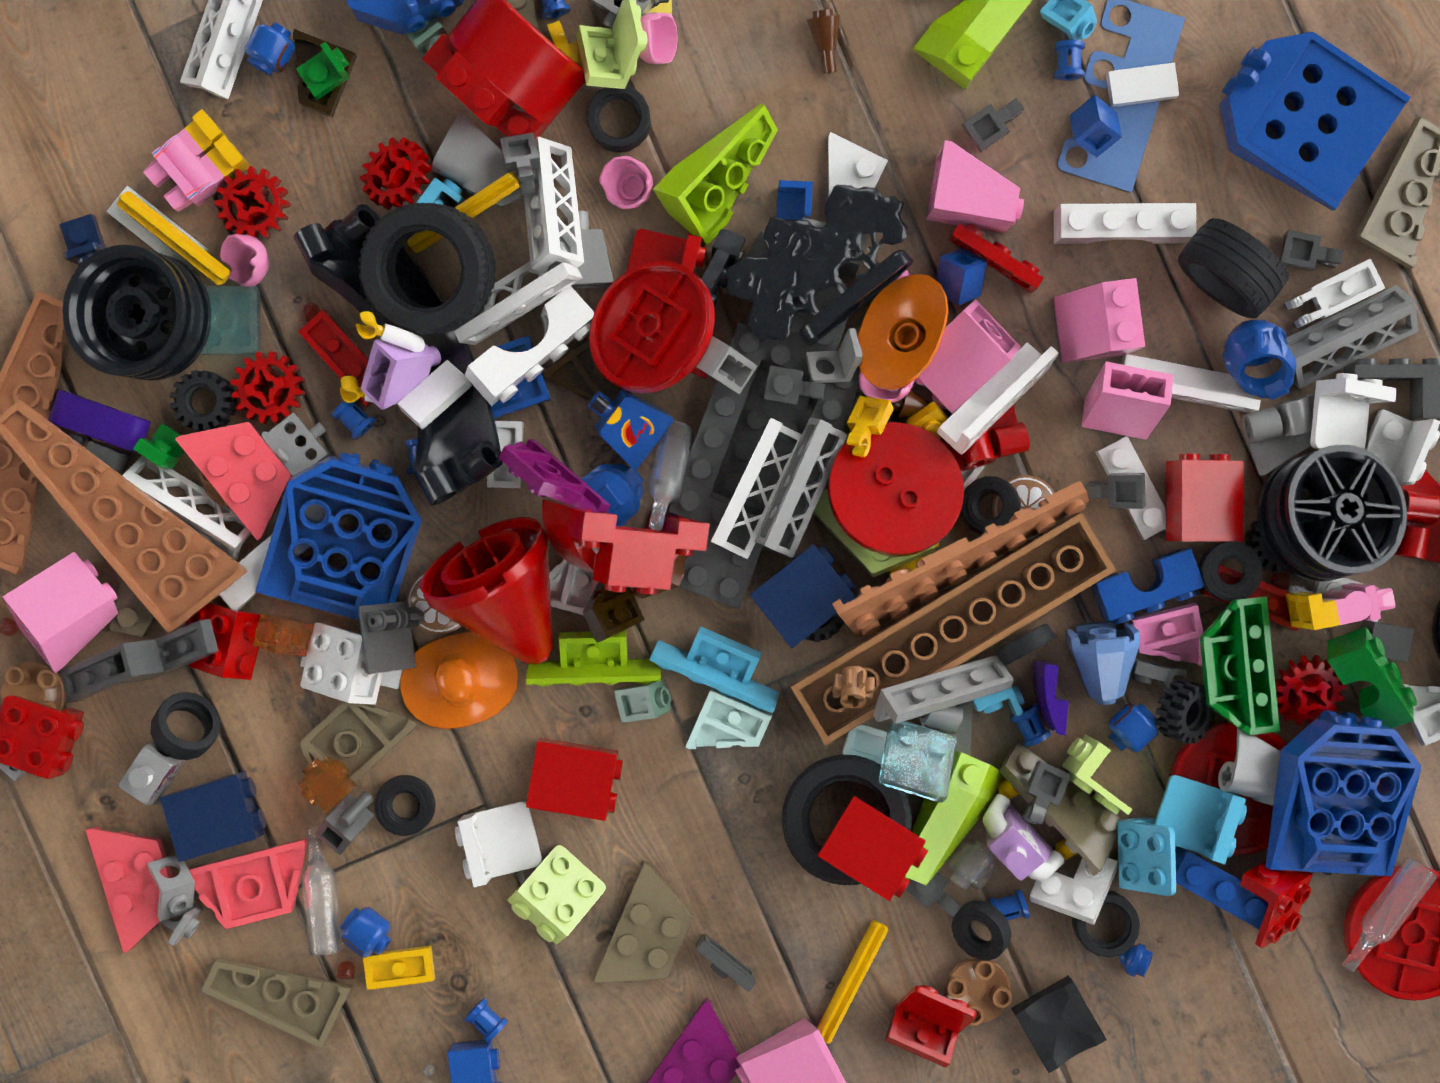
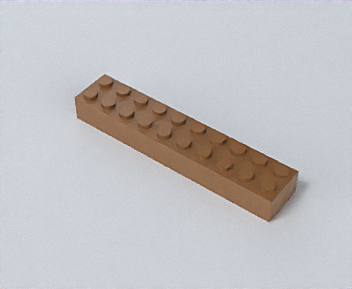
[789,512,1117,746]

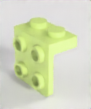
[576,0,647,89]
[1062,734,1132,815]
[507,845,606,945]

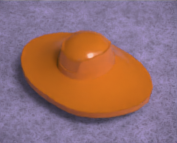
[858,274,948,390]
[400,632,519,729]

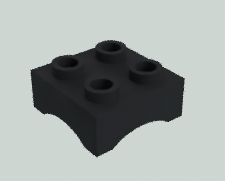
[1011,975,1107,1073]

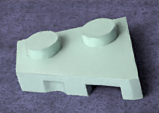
[685,687,772,749]

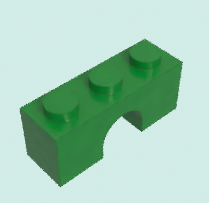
[1327,626,1417,728]

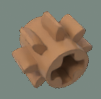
[833,666,875,709]

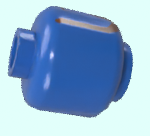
[245,22,295,76]
[1108,703,1158,753]
[340,907,391,958]

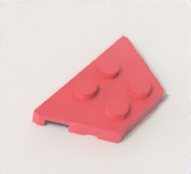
[175,422,292,541]
[86,826,174,953]
[179,838,308,929]

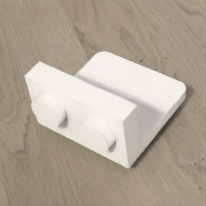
[1310,373,1397,449]
[455,801,542,887]

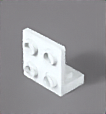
[1365,409,1440,485]
[300,622,383,705]

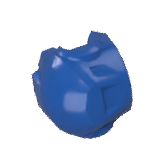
[1222,319,1296,401]
[571,463,645,526]

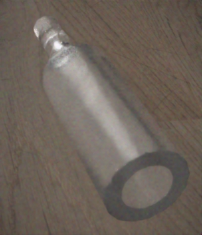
[648,421,694,531]
[302,826,343,955]
[1342,856,1437,973]

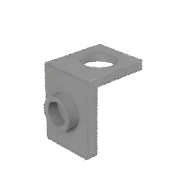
[805,328,862,383]
[148,855,195,921]
[160,902,203,946]

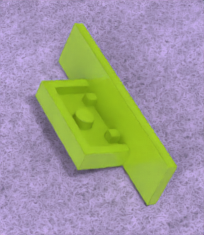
[526,630,661,687]

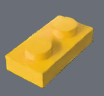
[363,945,435,990]

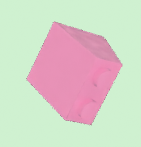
[926,140,1024,233]
[1053,278,1145,364]
[914,299,1021,414]
[2,552,118,673]
[735,1018,846,1083]

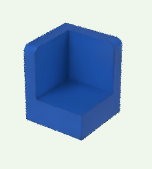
[1070,94,1122,158]
[776,180,813,222]
[936,248,987,306]

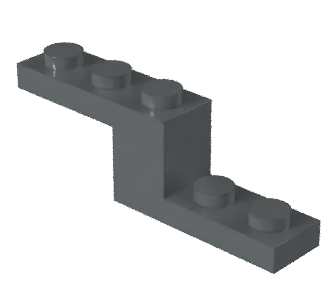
[1344,358,1440,420]
[60,619,219,703]

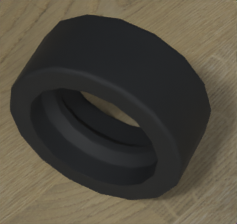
[587,86,651,152]
[150,692,220,760]
[1072,890,1140,957]

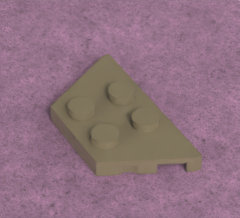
[300,702,419,812]
[594,861,693,983]

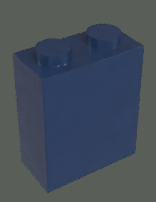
[749,544,856,648]
[159,771,266,862]

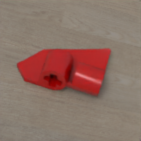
[941,404,1030,471]
[1394,470,1440,563]

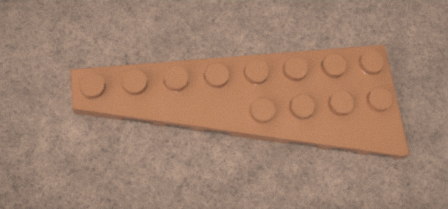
[0,290,67,575]
[0,401,248,634]
[832,481,1089,638]

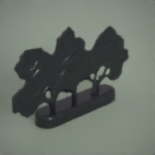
[725,185,913,346]

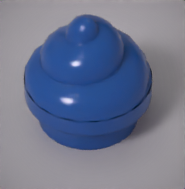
[1118,943,1153,977]

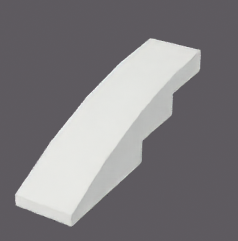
[220,504,342,610]

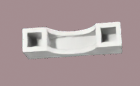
[1054,203,1196,244]
[465,286,594,406]

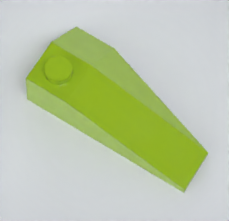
[913,0,1033,90]
[653,104,778,245]
[905,748,1003,885]

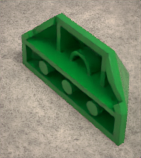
[1200,596,1280,735]

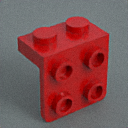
[627,229,707,273]
[185,603,267,680]
[0,695,84,779]
[1240,861,1313,949]
[884,985,977,1068]

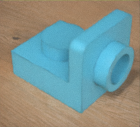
[1040,0,1097,41]
[417,178,465,205]
[971,685,1025,716]

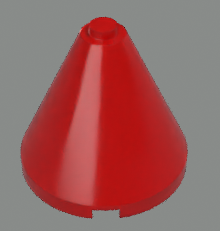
[420,517,553,665]

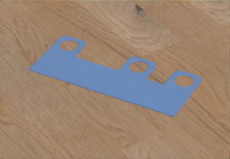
[1058,0,1185,192]

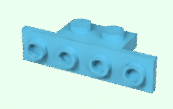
[649,626,780,714]

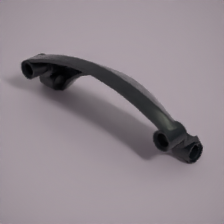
[294,204,503,506]

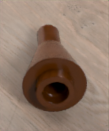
[807,9,840,74]
[892,390,952,419]

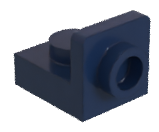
[59,214,106,266]

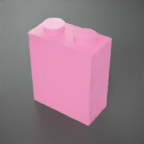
[1081,361,1174,440]

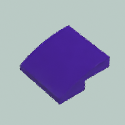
[1033,660,1069,735]

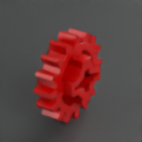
[360,137,432,210]
[215,166,291,239]
[230,351,306,424]
[1275,654,1346,725]

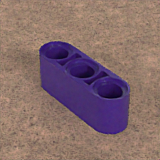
[48,389,151,453]

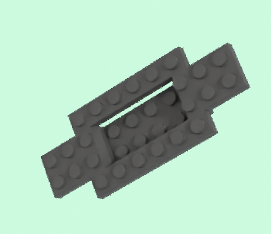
[668,287,860,609]

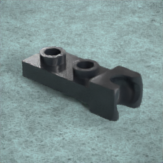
[701,229,745,309]

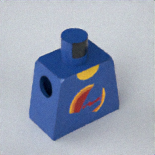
[588,390,674,470]

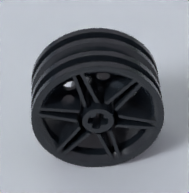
[62,245,212,381]
[1257,445,1407,582]

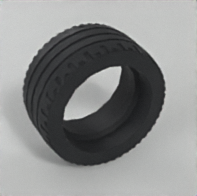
[1178,218,1289,319]

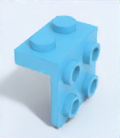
[1154,775,1247,864]
[1117,817,1176,896]

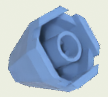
[1066,621,1140,705]

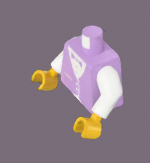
[340,311,441,410]
[983,779,1078,881]

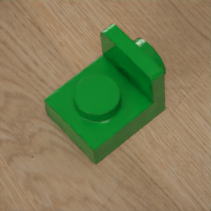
[296,42,351,100]
[133,424,185,469]

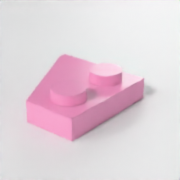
[1130,603,1204,666]

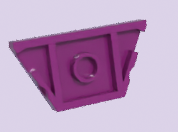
[499,439,611,513]
[646,997,740,1083]

